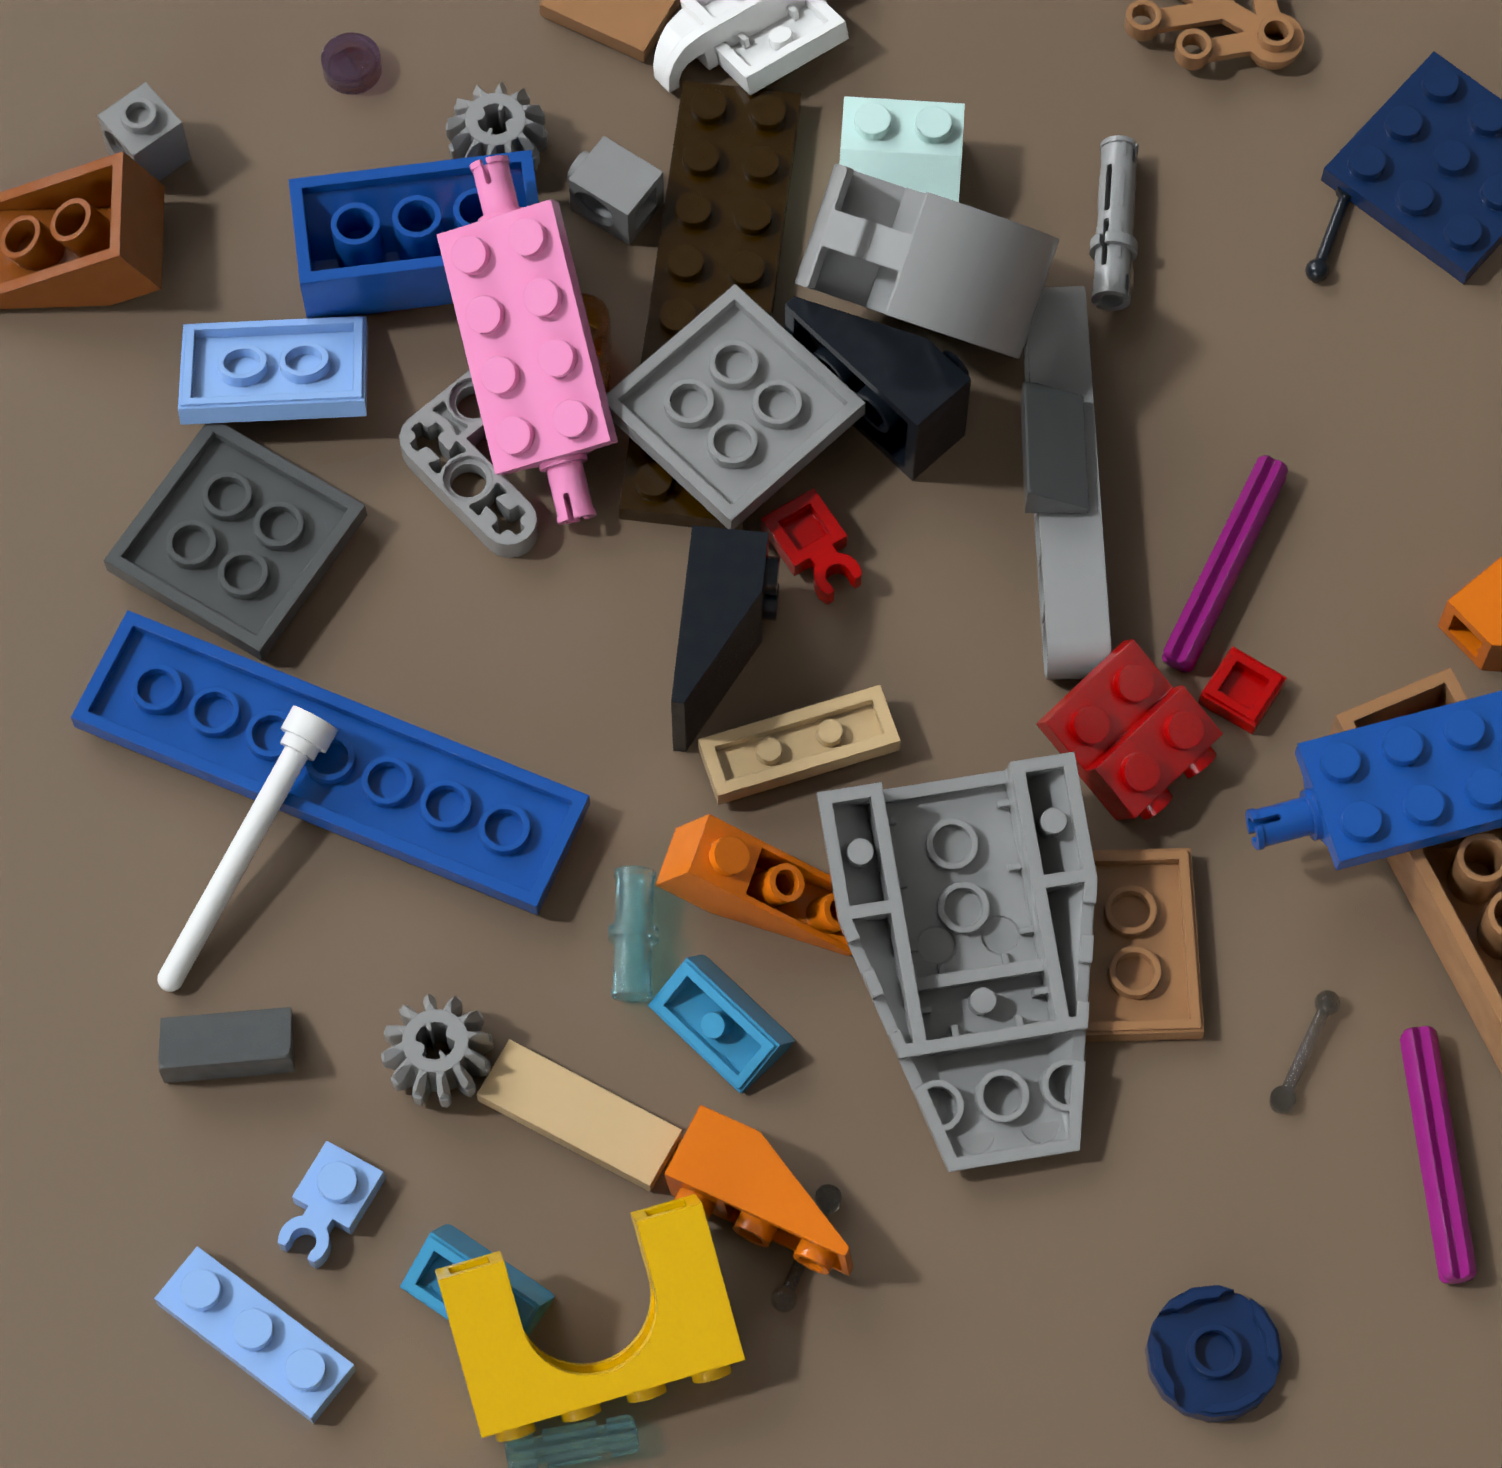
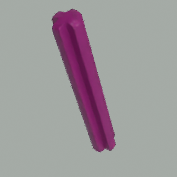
[1162,455,1288,673]
[1400,1026,1477,1284]

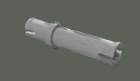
[1089,135,1139,311]

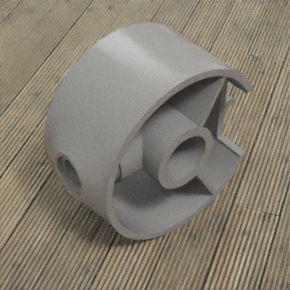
[795,164,1060,359]

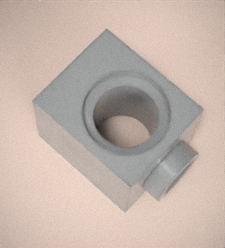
[97,82,191,181]
[567,136,664,245]

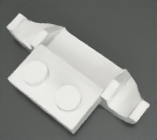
[653,0,849,95]

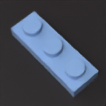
[154,1246,356,1424]

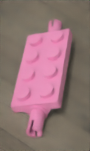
[436,155,618,525]

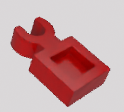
[761,488,862,605]

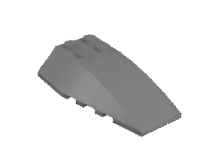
[816,752,1098,1173]

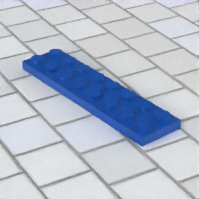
[71,610,590,916]

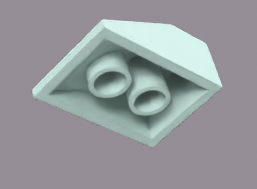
[839,96,965,202]

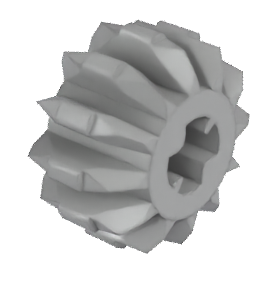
[446,81,548,171]
[381,993,494,1108]

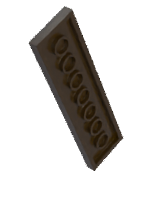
[619,81,801,530]

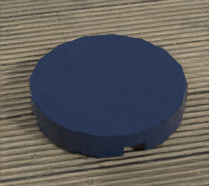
[1145,1285,1282,1423]

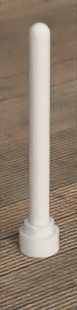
[157,706,338,992]

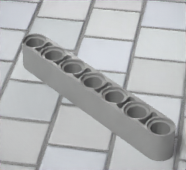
[1023,286,1111,680]

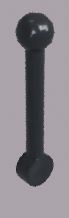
[1305,186,1351,282]

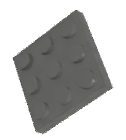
[104,423,367,661]

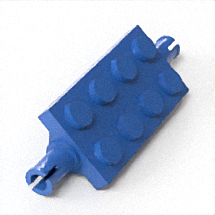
[1245,690,1502,871]

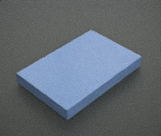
[178,316,368,425]

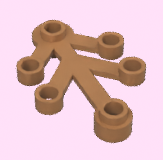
[1124,0,1304,70]

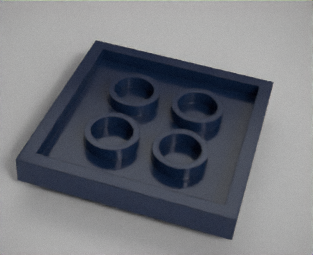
[1321,51,1502,284]

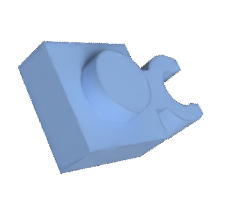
[278,1141,386,1269]

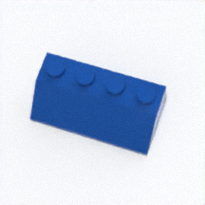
[288,150,539,318]

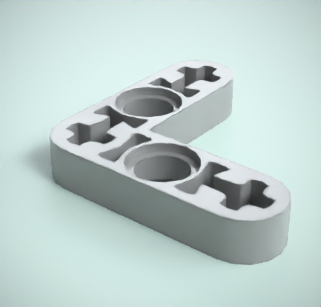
[399,370,538,558]

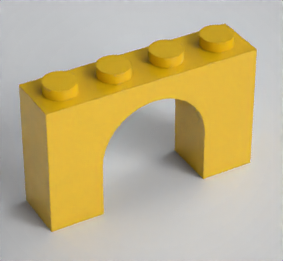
[435,1194,745,1442]

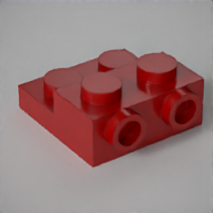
[1036,639,1223,820]

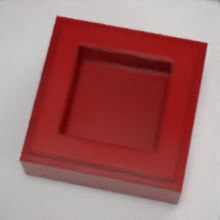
[1198,646,1287,735]

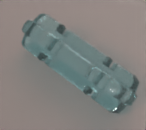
[504,1414,639,1468]

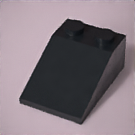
[785,296,971,481]
[671,525,780,752]

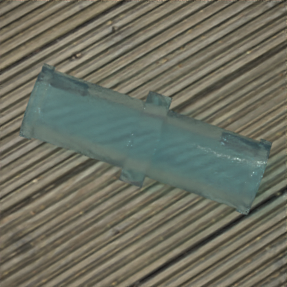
[608,866,659,1002]

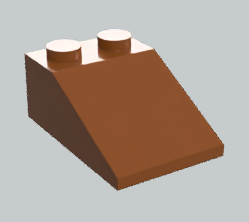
[0,151,165,309]

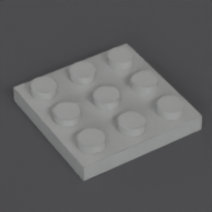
[606,284,866,529]

